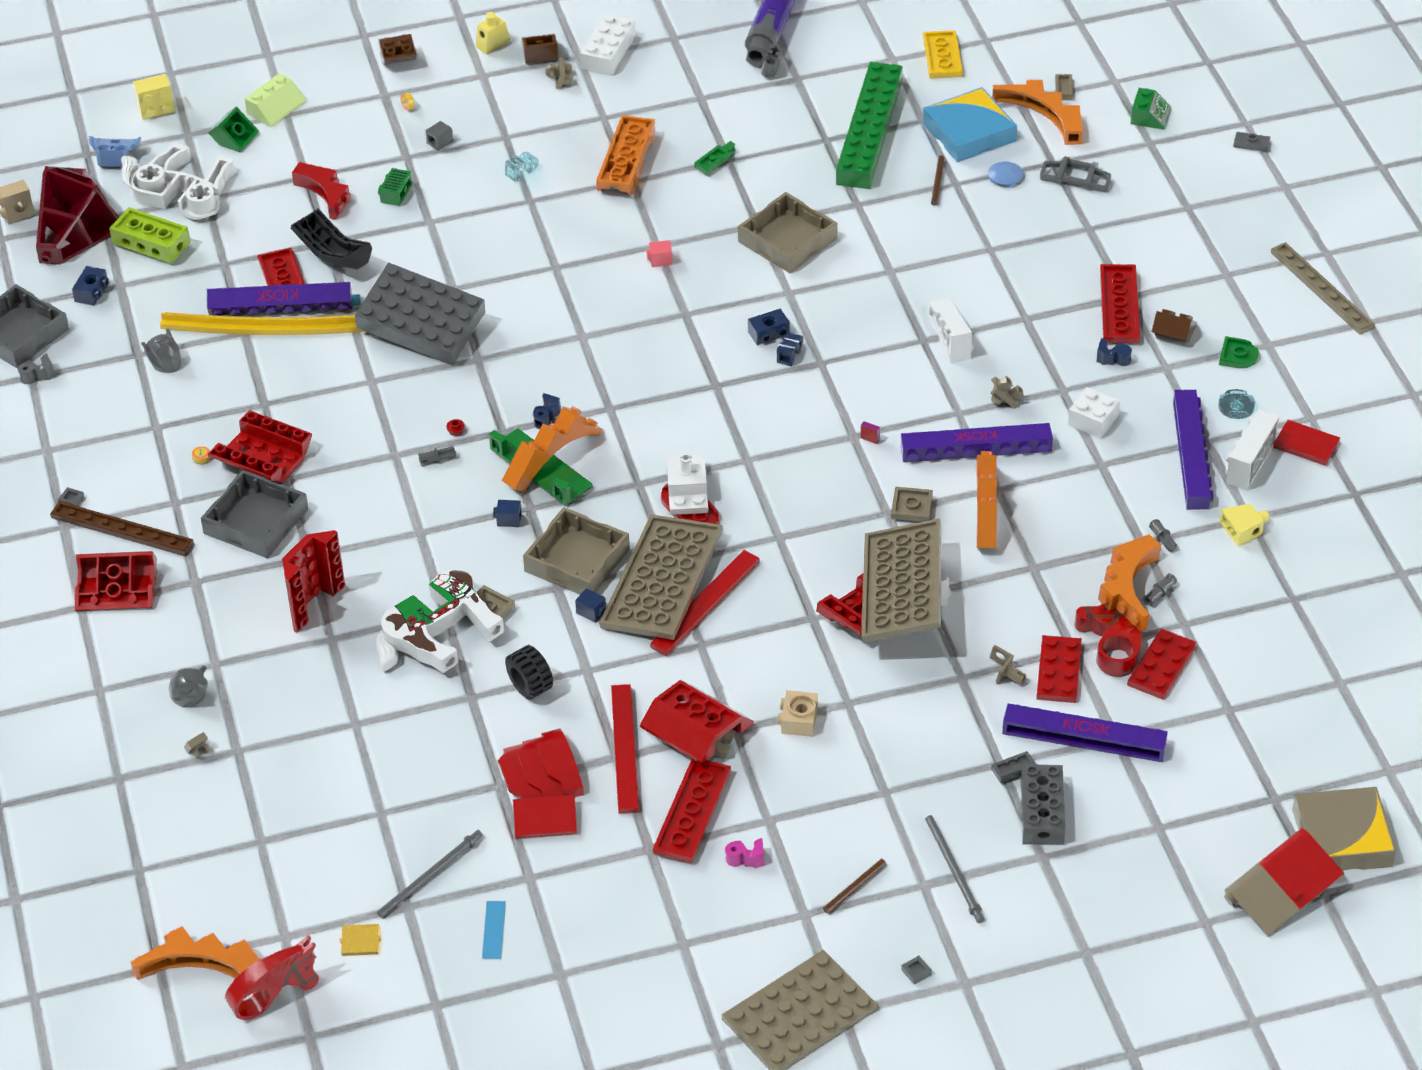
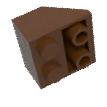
[378,34,417,65]
[521,34,558,64]
[1151,309,1197,342]

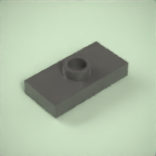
[1233,131,1271,152]
[991,751,1037,783]

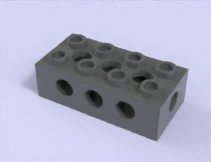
[1021,764,1065,845]

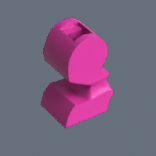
[725,838,764,868]

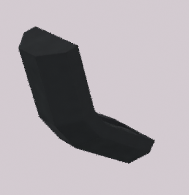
[290,208,373,270]

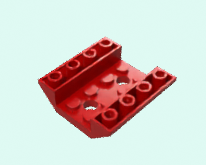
[208,410,312,483]
[282,530,345,633]
[640,680,754,764]

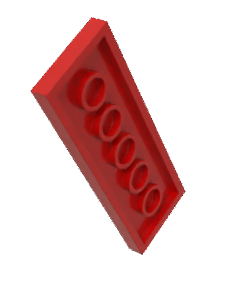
[1100,264,1140,343]
[653,759,731,863]

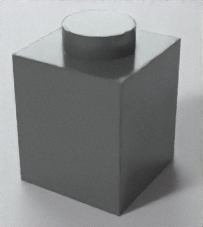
[425,121,453,151]

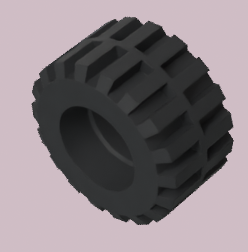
[505,645,553,700]

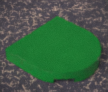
[1219,336,1259,368]

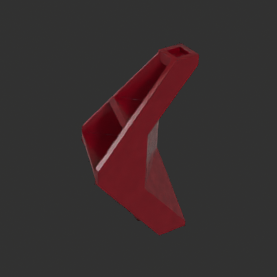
[36,166,119,265]

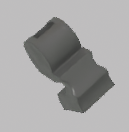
[18,353,55,384]

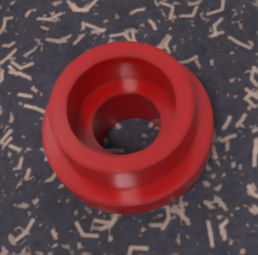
[446,419,465,436]

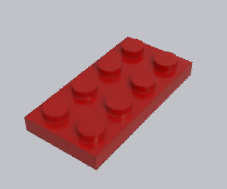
[1127,628,1197,700]
[1036,635,1082,703]

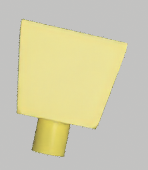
[476,12,510,55]
[1220,504,1270,547]

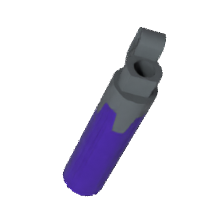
[745,0,795,78]

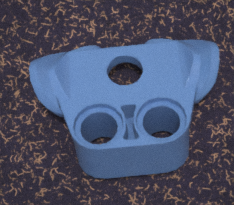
[89,136,142,166]

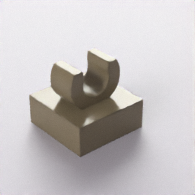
[184,732,210,759]

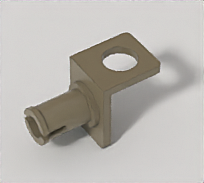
[990,645,1027,685]

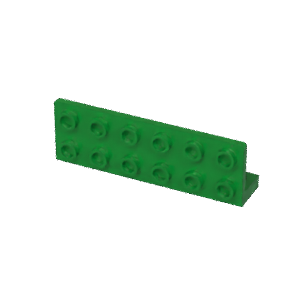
[489,428,593,506]

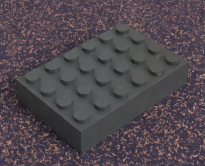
[355,262,486,365]

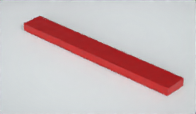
[650,550,760,656]
[611,684,639,814]

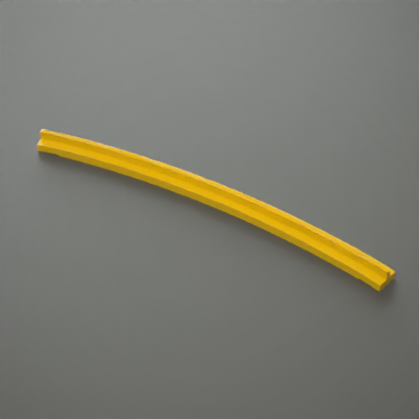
[160,311,366,335]

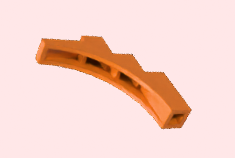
[992,80,1083,145]
[501,406,603,492]
[975,451,997,548]
[1098,534,1161,632]
[130,926,260,995]

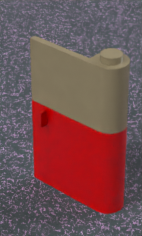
[1224,828,1345,936]

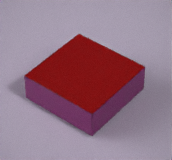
[860,421,880,444]

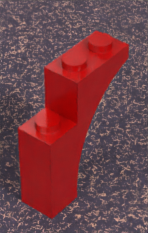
[292,162,351,220]

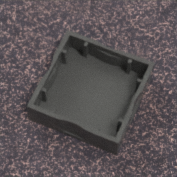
[0,284,69,368]
[201,469,308,559]

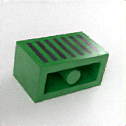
[378,168,413,206]

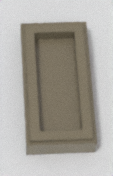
[1055,74,1073,100]

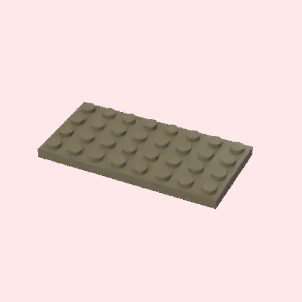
[599,514,723,640]
[861,518,942,642]

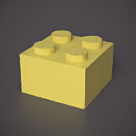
[133,74,175,120]

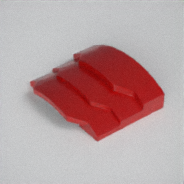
[816,573,863,636]
[498,728,584,799]

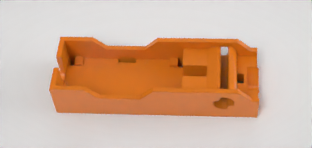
[596,115,656,195]

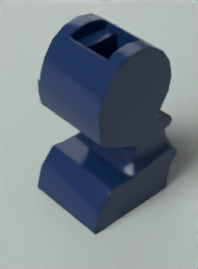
[777,332,803,367]
[1096,338,1132,366]
[533,393,561,429]

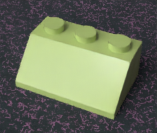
[244,73,306,127]

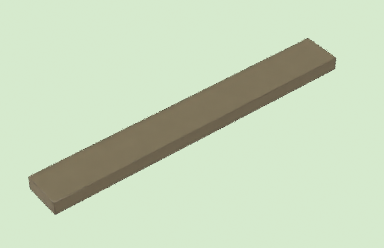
[1271,242,1375,335]

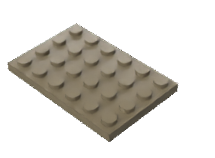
[722,949,877,1070]

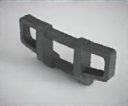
[1040,156,1111,193]

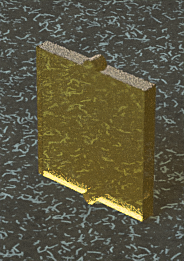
[339,924,381,956]

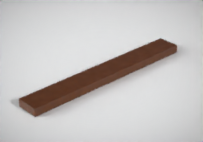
[50,501,194,556]

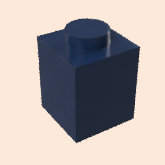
[493,499,522,527]
[575,588,606,622]

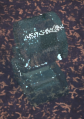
[505,152,539,182]

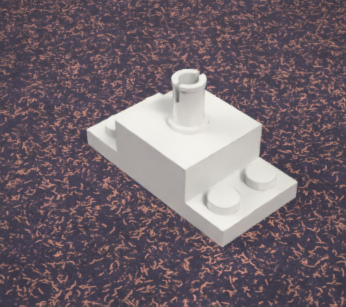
[666,453,708,515]

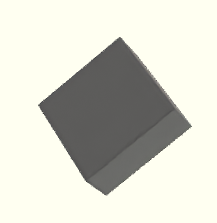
[58,487,84,506]
[901,956,931,984]

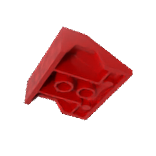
[75,551,157,611]

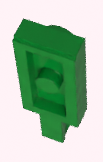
[694,141,736,175]

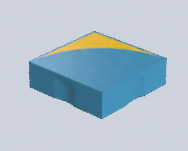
[923,87,1017,162]

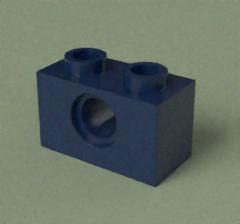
[72,266,109,306]
[748,308,790,345]

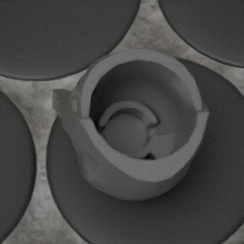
[141,329,181,373]
[169,665,208,707]

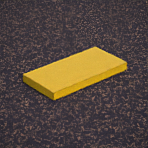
[923,30,963,78]

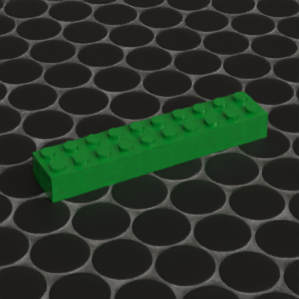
[836,62,903,189]

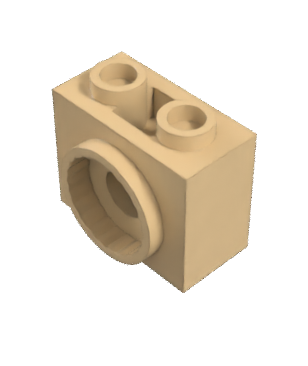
[0,179,35,224]
[778,690,818,737]

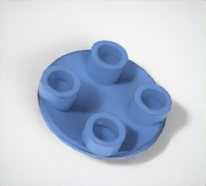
[988,162,1023,188]

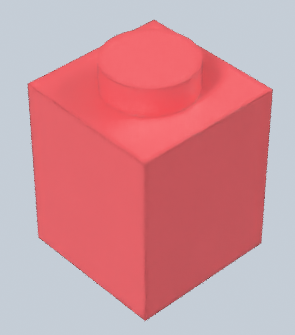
[646,240,673,267]

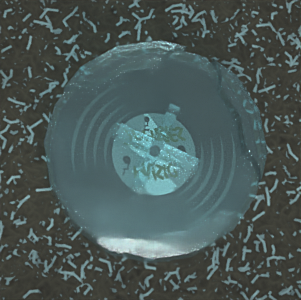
[1218,389,1256,419]

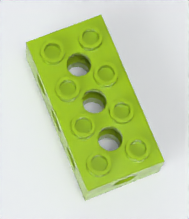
[110,207,191,264]

